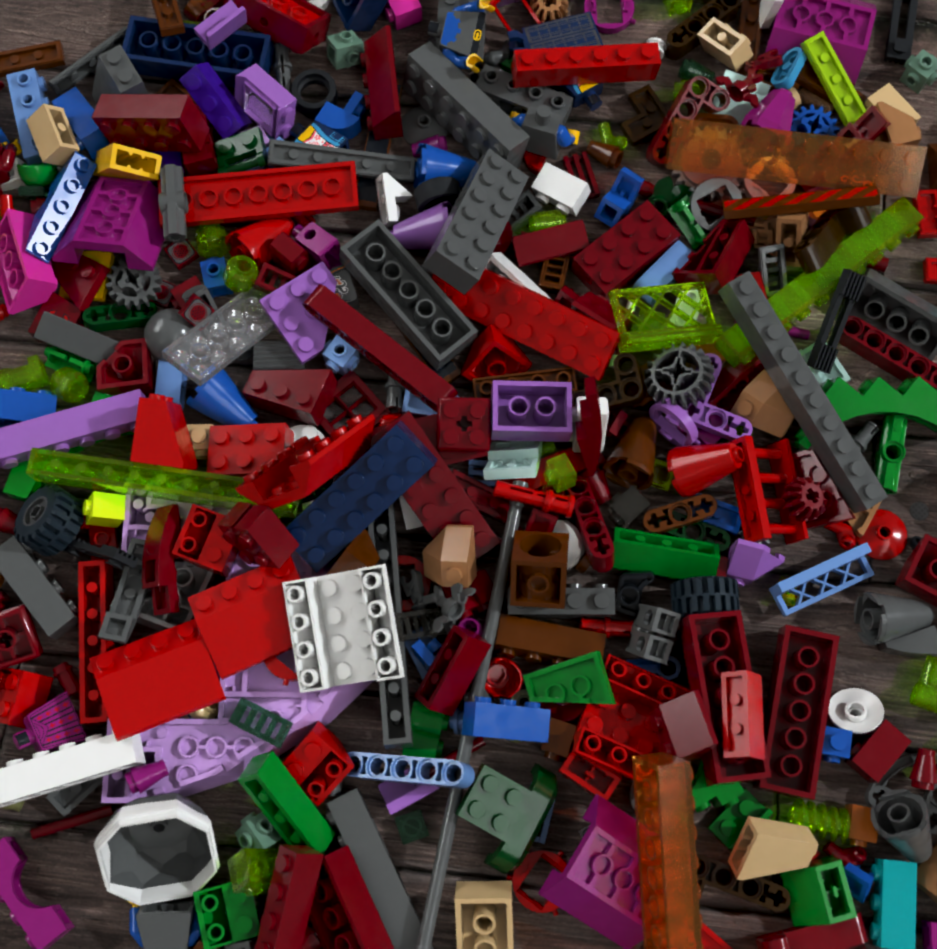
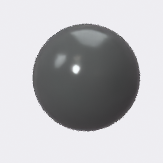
[144,308,201,362]

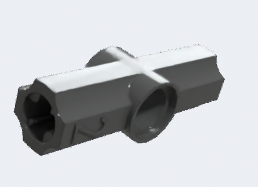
[158,164,189,243]

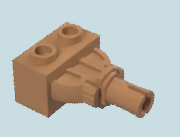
[748,212,809,267]

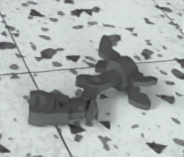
[401,570,476,635]

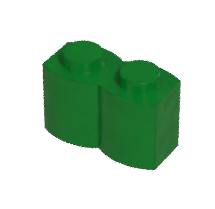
[402,701,450,758]

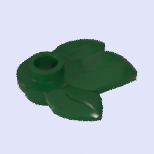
[648,176,692,222]

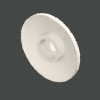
[828,688,884,734]

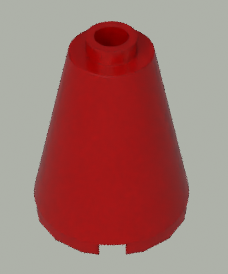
[225,217,294,277]
[667,443,744,497]

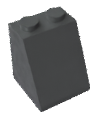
[92,44,148,104]

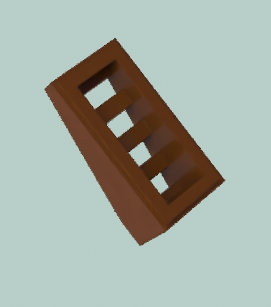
[538,254,571,295]

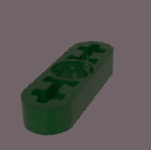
[82,301,157,332]
[656,511,731,554]

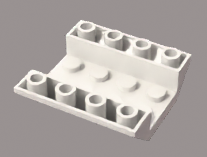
[282,564,405,693]

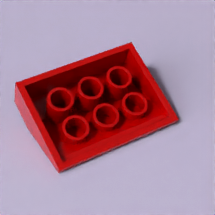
[188,556,301,680]
[89,619,226,742]

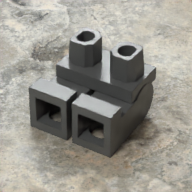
[625,604,681,665]

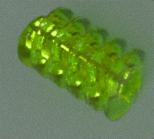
[787,798,850,844]

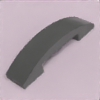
[98,538,148,644]

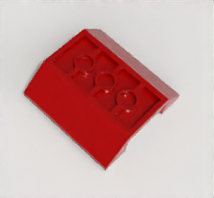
[235,414,375,510]
[573,654,691,799]

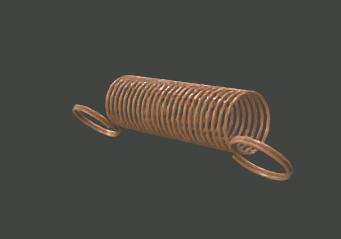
[797,88,841,124]

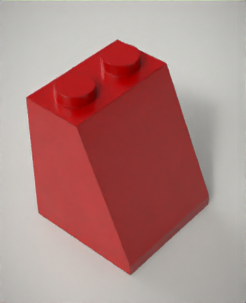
[130,393,198,470]

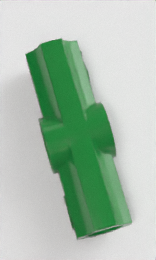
[875,415,908,494]

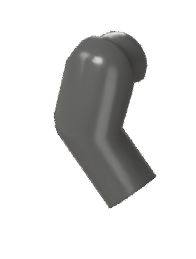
[484,40,513,66]

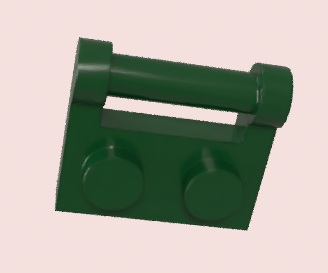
[214,126,268,174]

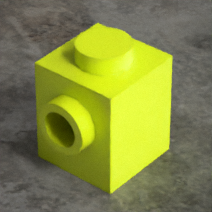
[82,491,126,528]

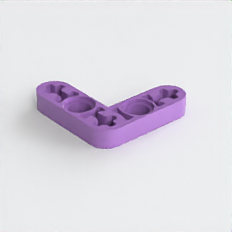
[680,353,753,441]

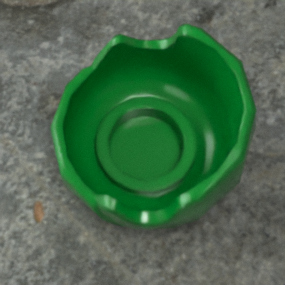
[17,163,57,188]

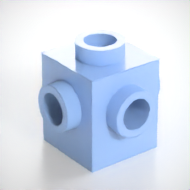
[322,335,360,376]

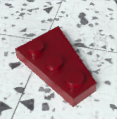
[51,255,110,312]
[792,448,856,530]

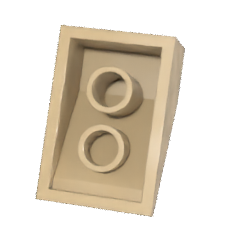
[455,881,514,949]

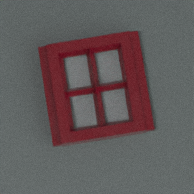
[319,370,390,437]

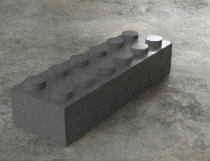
[402,41,530,168]
[422,148,529,295]
[339,219,478,371]

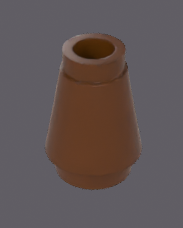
[586,140,624,169]

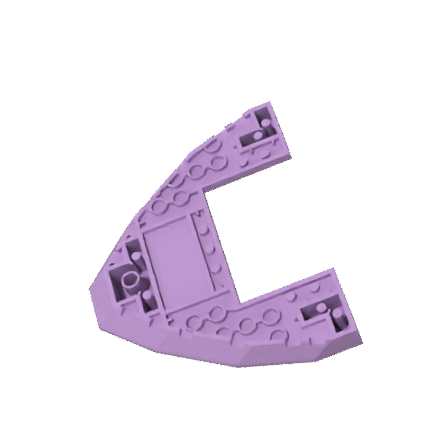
[101,478,374,804]

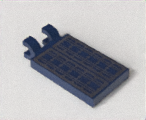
[507,12,603,53]

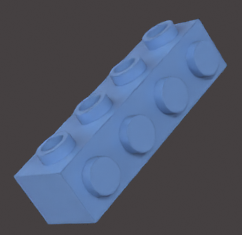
[6,68,53,165]

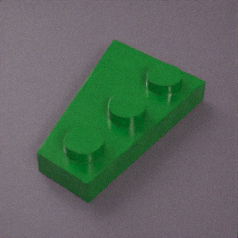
[523,651,616,704]

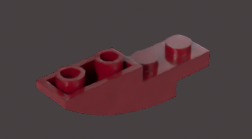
[142,504,181,616]

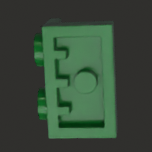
[707,788,773,852]

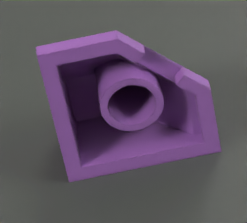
[726,538,785,587]

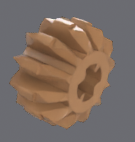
[529,0,569,24]

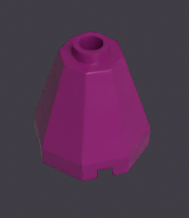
[738,88,795,152]

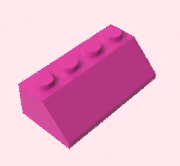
[0,208,58,315]

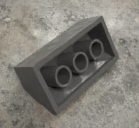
[849,268,937,361]

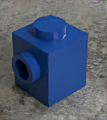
[200,256,234,298]
[822,726,853,764]

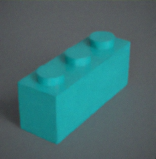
[869,858,917,949]

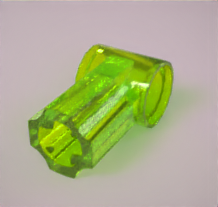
[910,655,937,714]

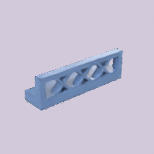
[769,542,875,617]

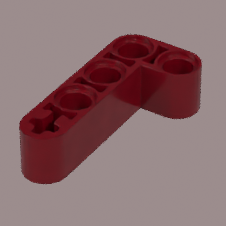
[646,76,730,165]
[541,476,614,573]
[755,911,869,949]

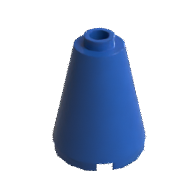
[413,143,477,188]
[186,366,259,425]

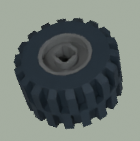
[14,484,85,557]
[670,576,740,620]

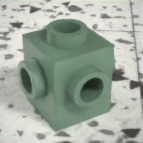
[326,30,364,70]
[900,49,937,94]
[234,812,283,861]

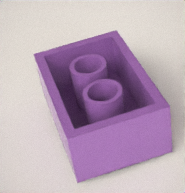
[491,380,573,442]

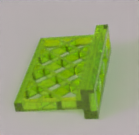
[608,281,723,354]

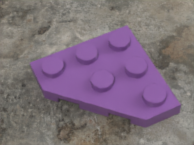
[259,261,337,365]

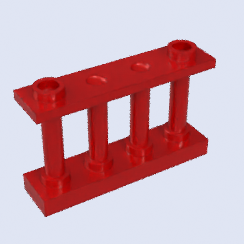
[728,435,809,545]

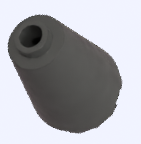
[854,592,934,646]
[871,789,932,863]

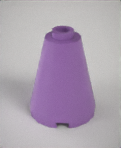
[390,201,452,250]

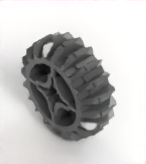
[644,342,715,410]

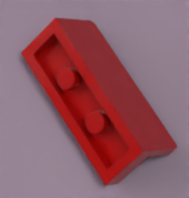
[721,670,765,760]

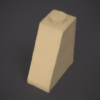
[728,816,819,880]

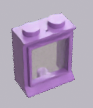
[234,63,297,140]

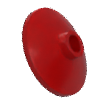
[855,509,907,560]

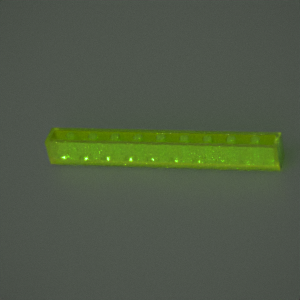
[714,196,924,368]
[26,448,299,518]

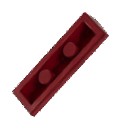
[512,220,589,267]

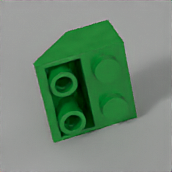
[779,855,857,927]
[193,877,260,949]

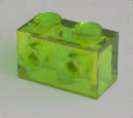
[227,848,279,896]

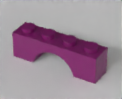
[0,837,75,949]

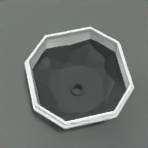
[94,793,220,906]

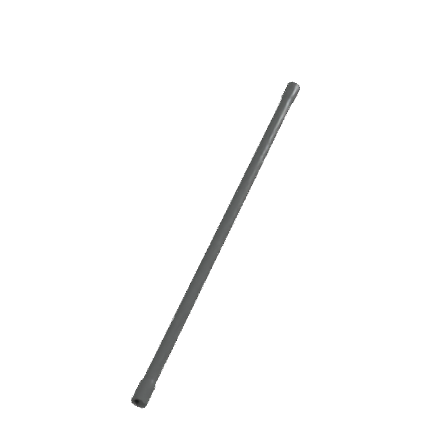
[414,480,529,949]

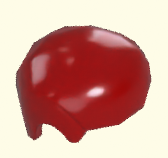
[485,657,523,698]

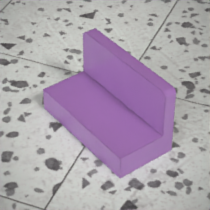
[194,0,247,50]
[378,768,440,815]

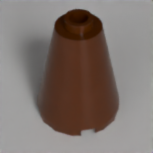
[603,416,657,490]

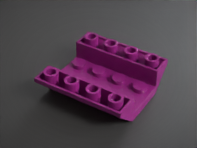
[765,0,877,86]
[52,176,165,271]
[538,794,682,949]

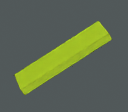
[800,31,867,126]

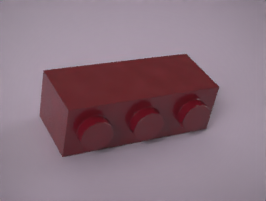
[415,625,491,717]

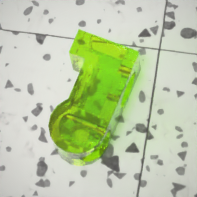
[0,354,50,392]

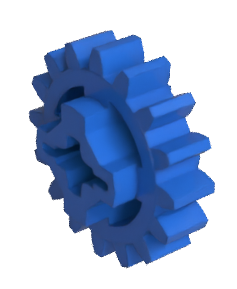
[787,105,840,156]

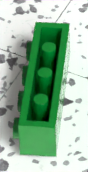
[612,527,720,579]
[237,751,336,854]

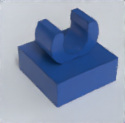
[411,638,442,671]
[844,862,874,904]

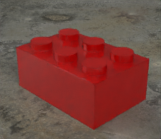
[206,422,294,485]

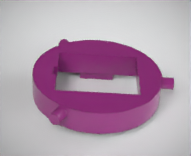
[584,0,636,34]

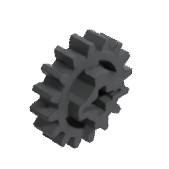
[106,259,163,310]

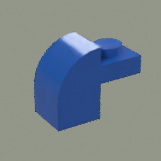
[314,91,366,140]
[594,166,645,228]

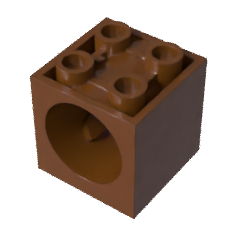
[510,530,569,609]

